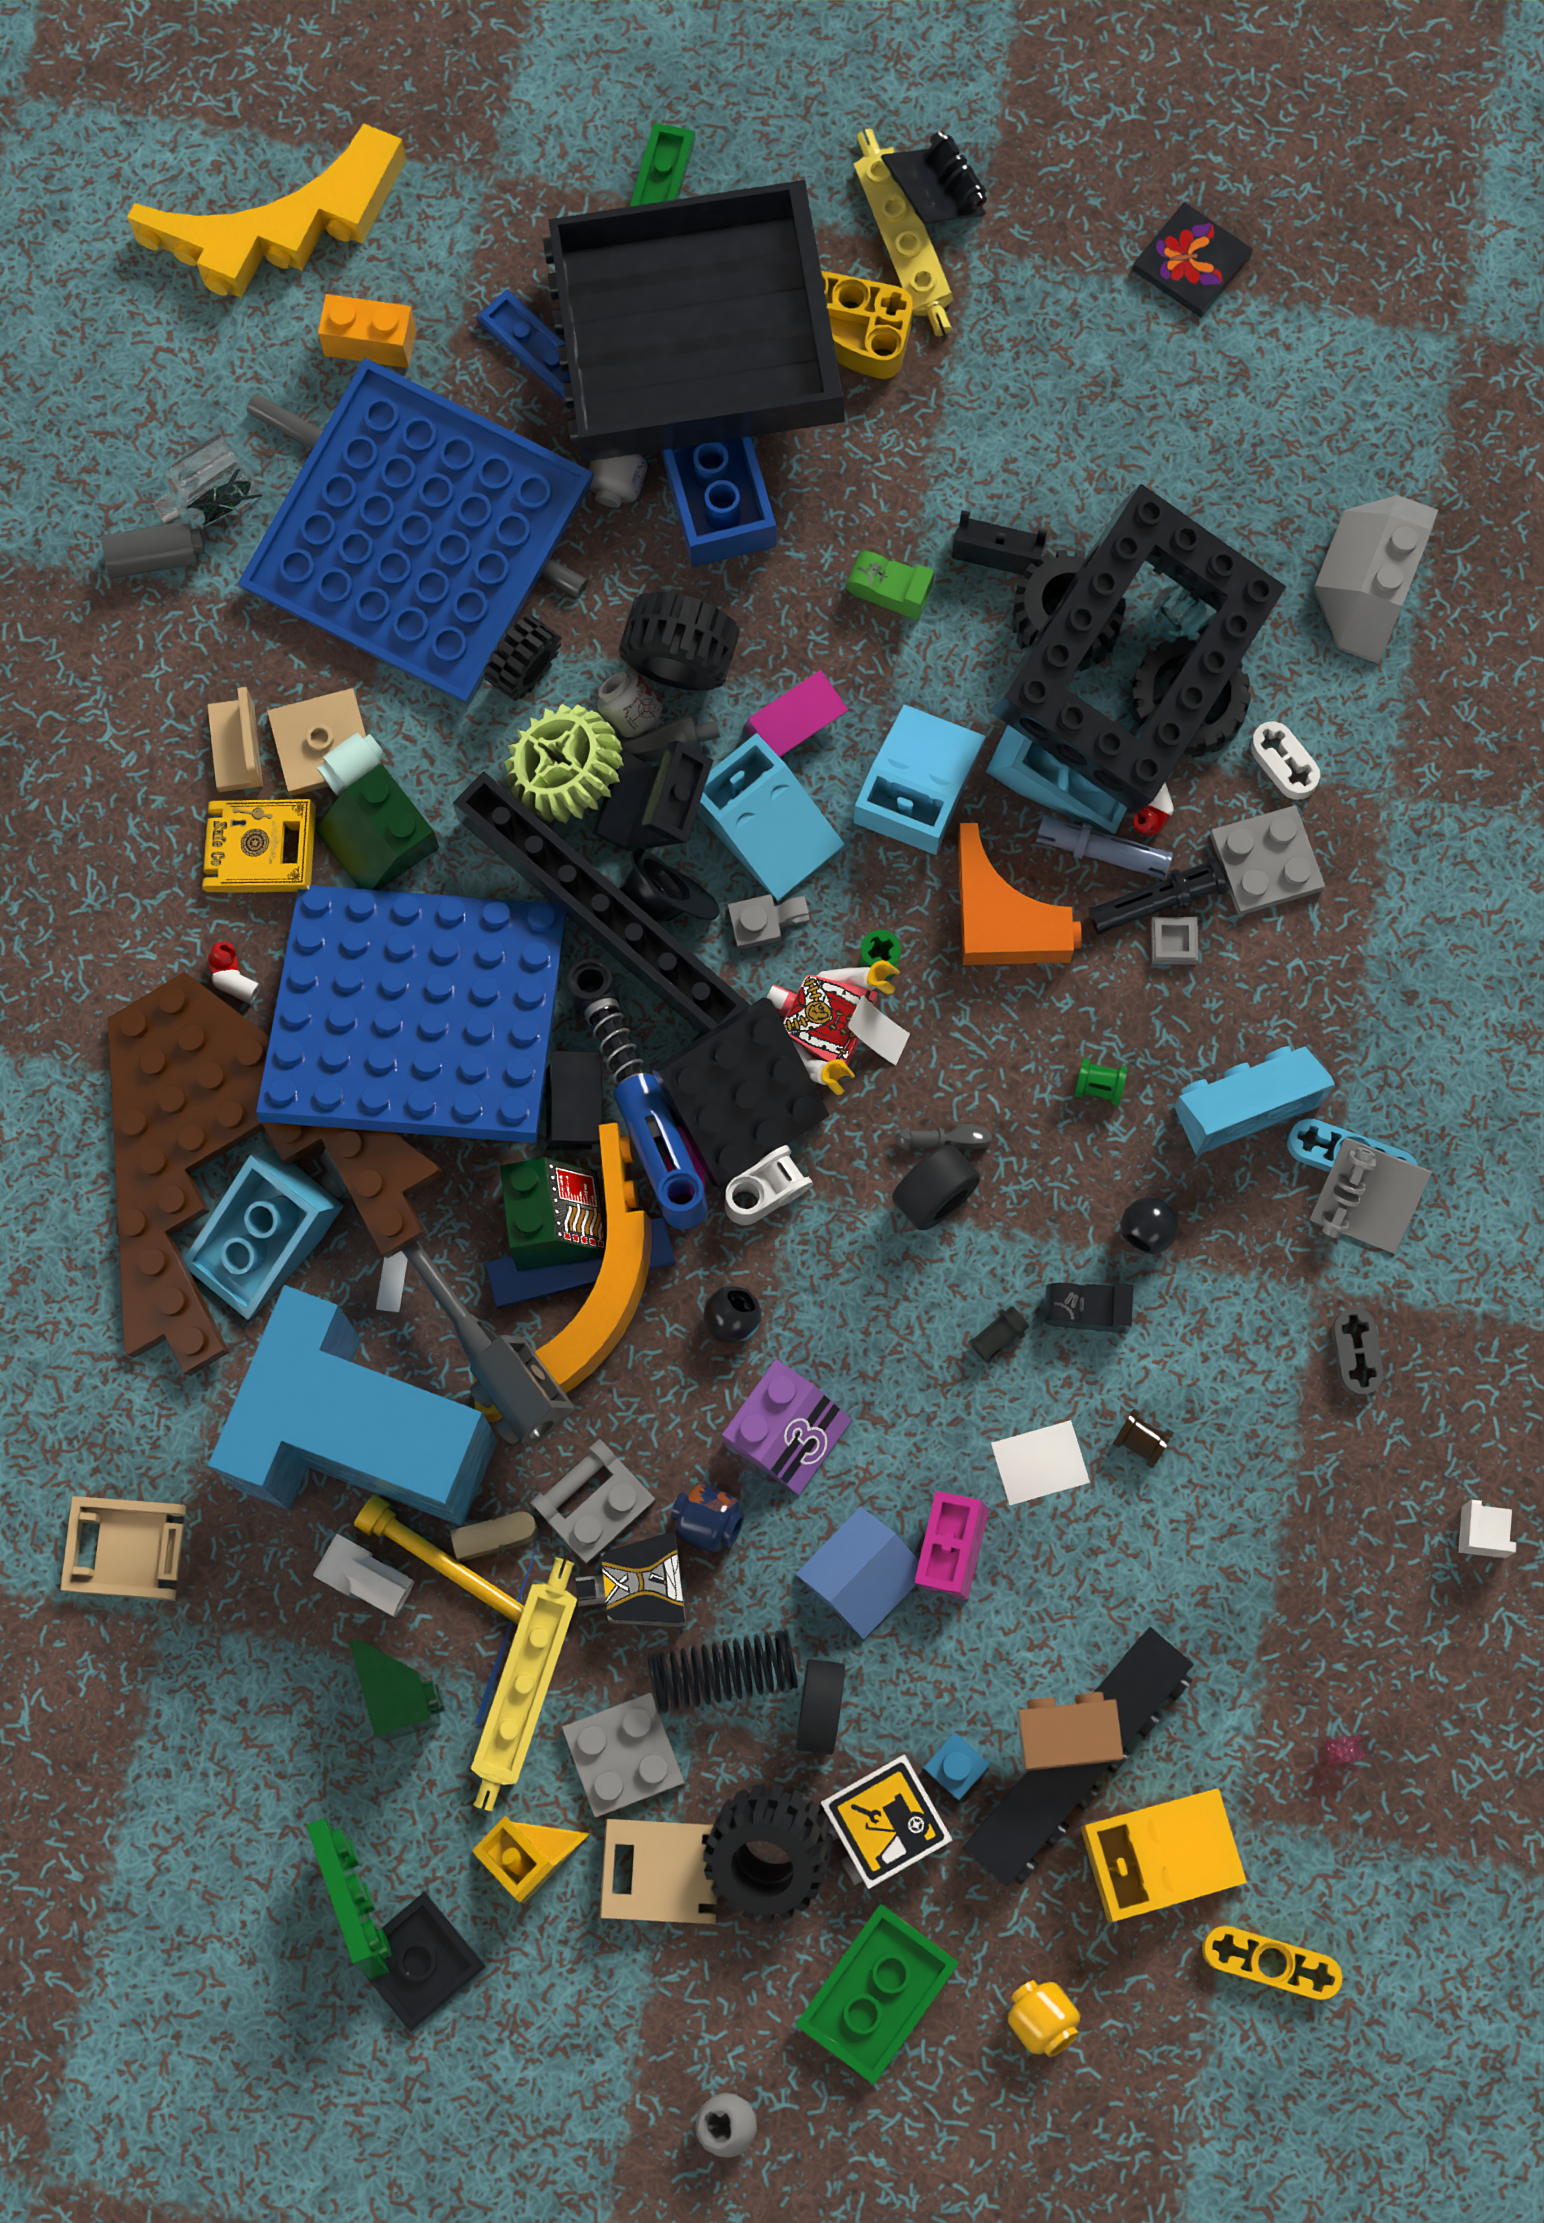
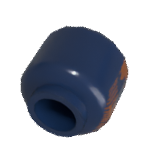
[671,1484,744,1553]

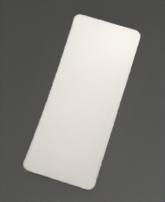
[848,995,910,1065]

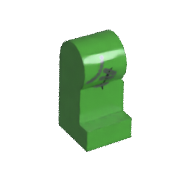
[845,551,934,621]

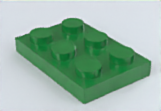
[306,1818,392,1980]
[795,1904,959,2085]

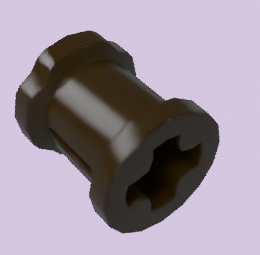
[1112,1409,1174,1469]

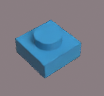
[923,1732,990,1801]

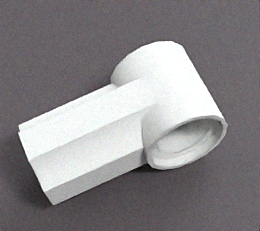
[313,1534,415,1617]

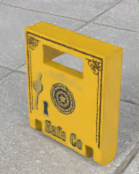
[202,799,316,893]

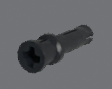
[1088,855,1227,935]

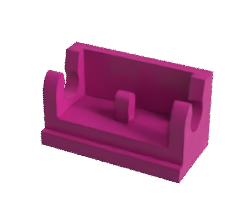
[744,670,848,758]
[914,1491,989,1601]

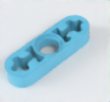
[1287,1119,1418,1172]

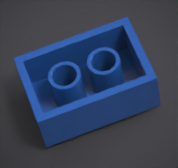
[659,436,776,568]

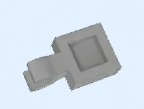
[728,894,810,951]

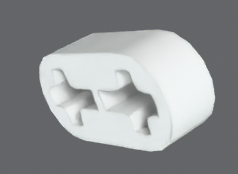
[1250,721,1320,800]

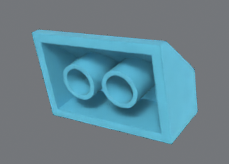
[1174,1046,1335,1156]

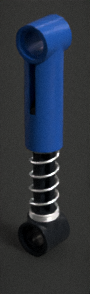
[567,958,708,1230]

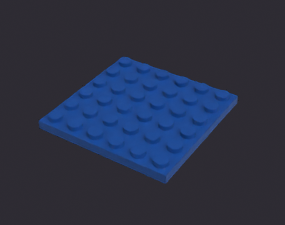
[237,357,594,706]
[256,885,567,1143]

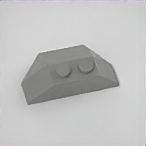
[1313,495,1438,664]

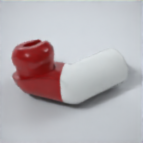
[1133,783,1174,837]
[208,942,261,1004]

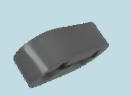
[1332,1308,1384,1398]

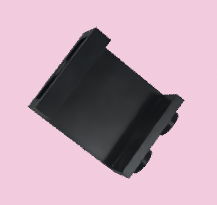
[593,740,714,852]

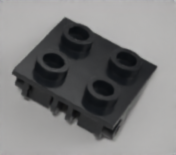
[881,131,987,224]

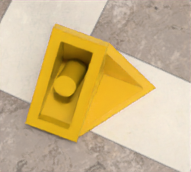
[472,1816,590,1904]

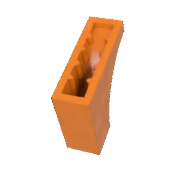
[958,823,1081,965]

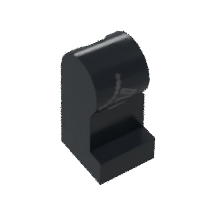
[1044,1283,1134,1334]

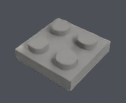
[1210,805,1325,916]
[562,1693,685,1818]

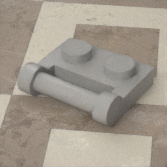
[530,1439,656,1565]

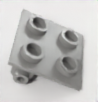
[1310,1137,1432,1254]

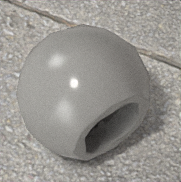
[695,2093,757,2158]

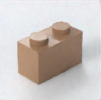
[1016,1692,1124,1772]

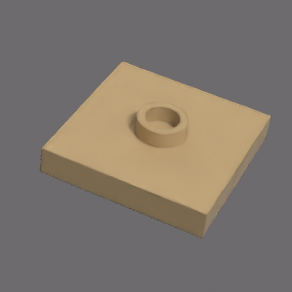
[267,688,366,796]

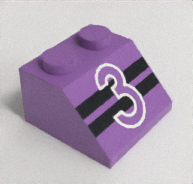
[722,1359,852,1496]

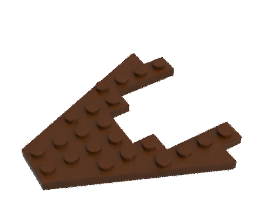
[108,972,444,1376]

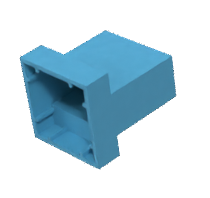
[208,1285,498,1527]

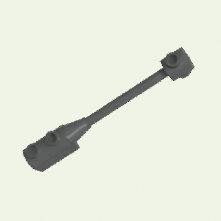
[320,1148,576,1445]

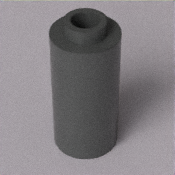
[102,520,205,579]

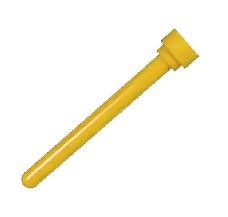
[354,1494,524,1625]

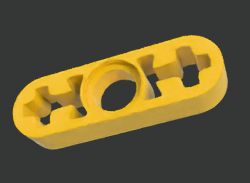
[1202,1926,1343,2000]

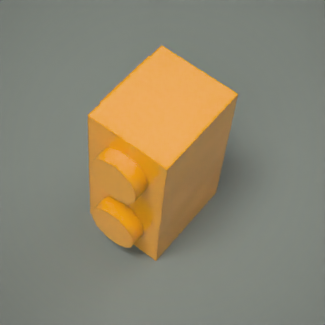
[318,294,417,368]

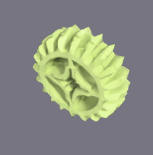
[504,704,624,824]

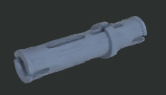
[1035,814,1173,880]

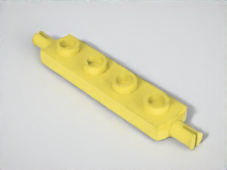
[853,129,954,336]
[471,1557,577,1811]

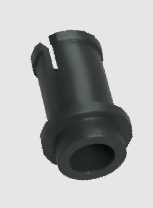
[969,1306,1029,1364]

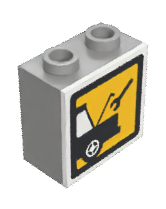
[817,1754,952,1890]

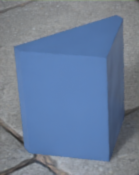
[795,1506,919,1640]

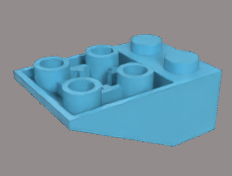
[854,704,986,855]
[696,733,845,903]

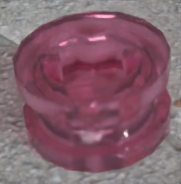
[1321,1734,1369,1766]

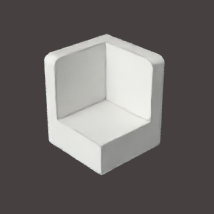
[1458,1500,1516,1558]

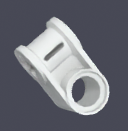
[725,1145,813,1225]

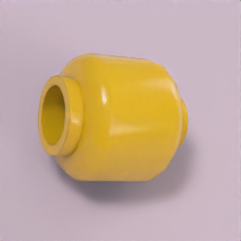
[1008,1980,1080,2057]

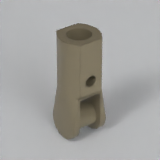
[450,1511,538,1562]

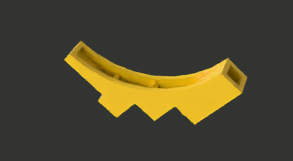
[127,123,406,298]

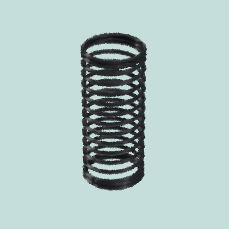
[647,1629,798,1714]

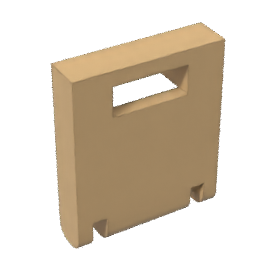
[60,1496,186,1601]
[599,1819,717,1924]

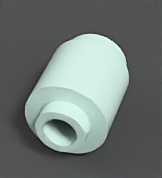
[316,732,386,796]

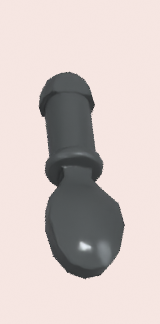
[895,1123,993,1151]

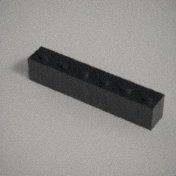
[962,1627,1194,1887]

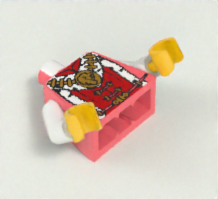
[767,960,900,1095]

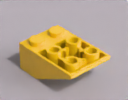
[1080,1788,1247,1922]

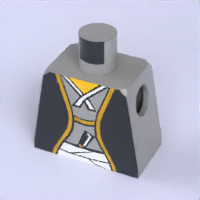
[576,1532,686,1627]

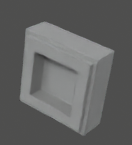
[1151,917,1198,965]

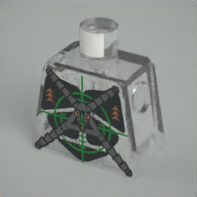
[153,432,264,527]

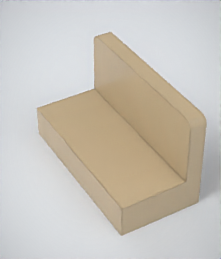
[208,687,263,792]

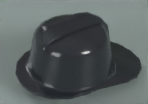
[619,848,720,922]

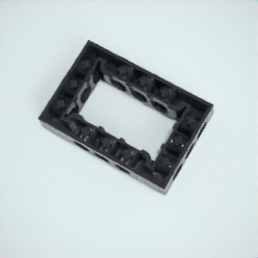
[989,483,1286,813]

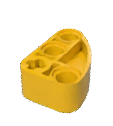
[821,271,913,379]

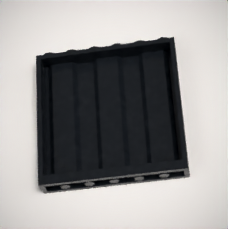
[543,180,845,462]

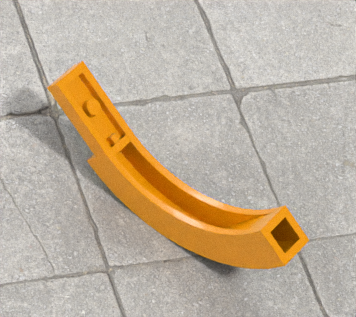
[472,1123,652,1422]

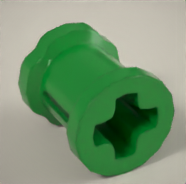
[860,930,901,980]
[1074,1057,1128,1107]

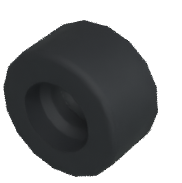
[892,1145,980,1230]

